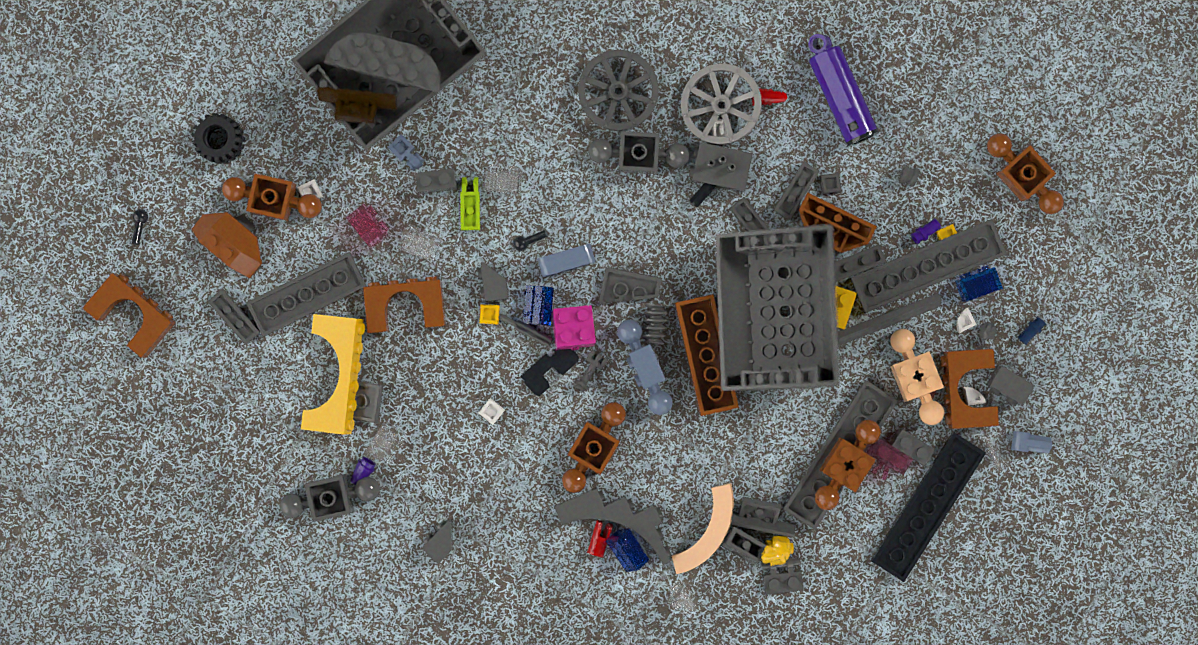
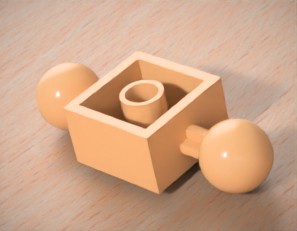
[890,329,944,425]

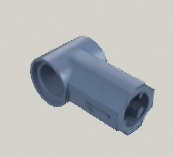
[1011,431,1052,454]

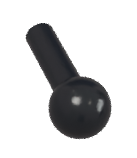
[132,209,148,245]
[513,230,548,251]

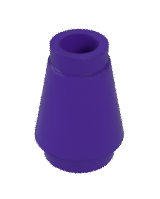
[350,457,376,485]

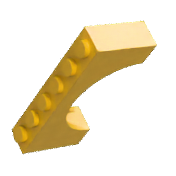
[301,314,365,435]

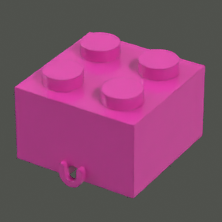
[552,305,596,350]

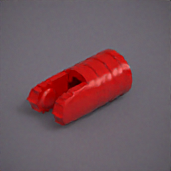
[752,88,788,106]
[587,519,613,557]

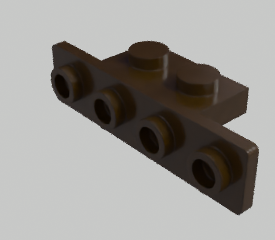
[316,87,397,124]

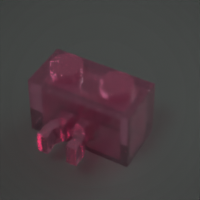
[346,204,390,249]
[867,438,913,480]

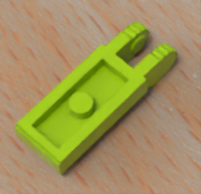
[460,177,480,231]

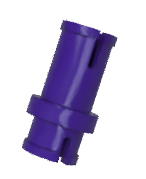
[911,218,941,245]

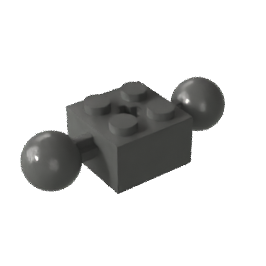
[588,131,689,175]
[280,474,380,522]

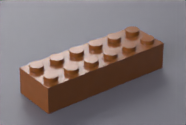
[674,294,739,416]

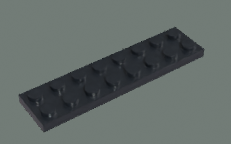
[870,432,986,582]

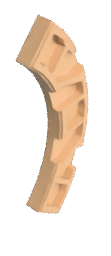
[672,483,734,574]

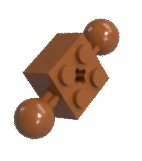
[987,133,1064,214]
[222,173,322,221]
[562,402,626,493]
[815,420,881,510]

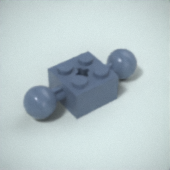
[617,320,673,415]

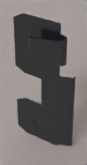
[520,348,579,396]

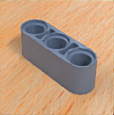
[537,244,596,277]

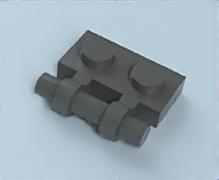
[761,557,804,595]

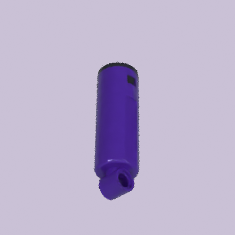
[808,34,879,147]

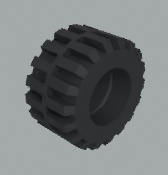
[192,113,245,164]

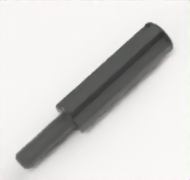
[499,314,553,348]

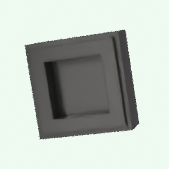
[820,173,842,195]

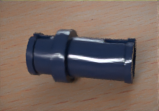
[1017,316,1046,345]

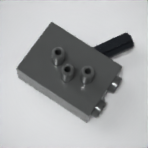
[689,143,753,207]

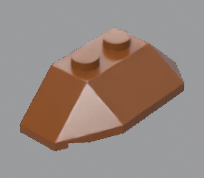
[799,192,877,253]
[192,212,262,278]

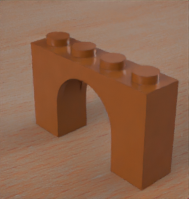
[82,273,176,358]
[363,277,446,333]
[941,349,999,429]

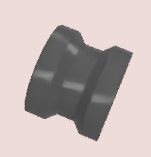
[898,165,920,187]

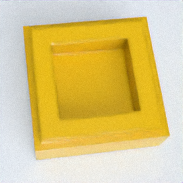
[935,224,957,241]
[479,304,500,325]

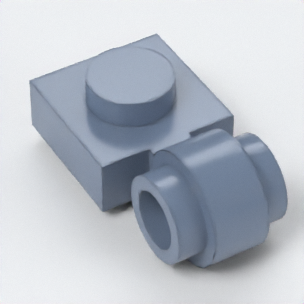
[388,134,424,171]

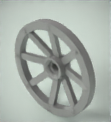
[681,64,762,145]

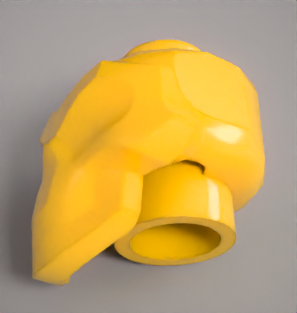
[761,536,794,566]

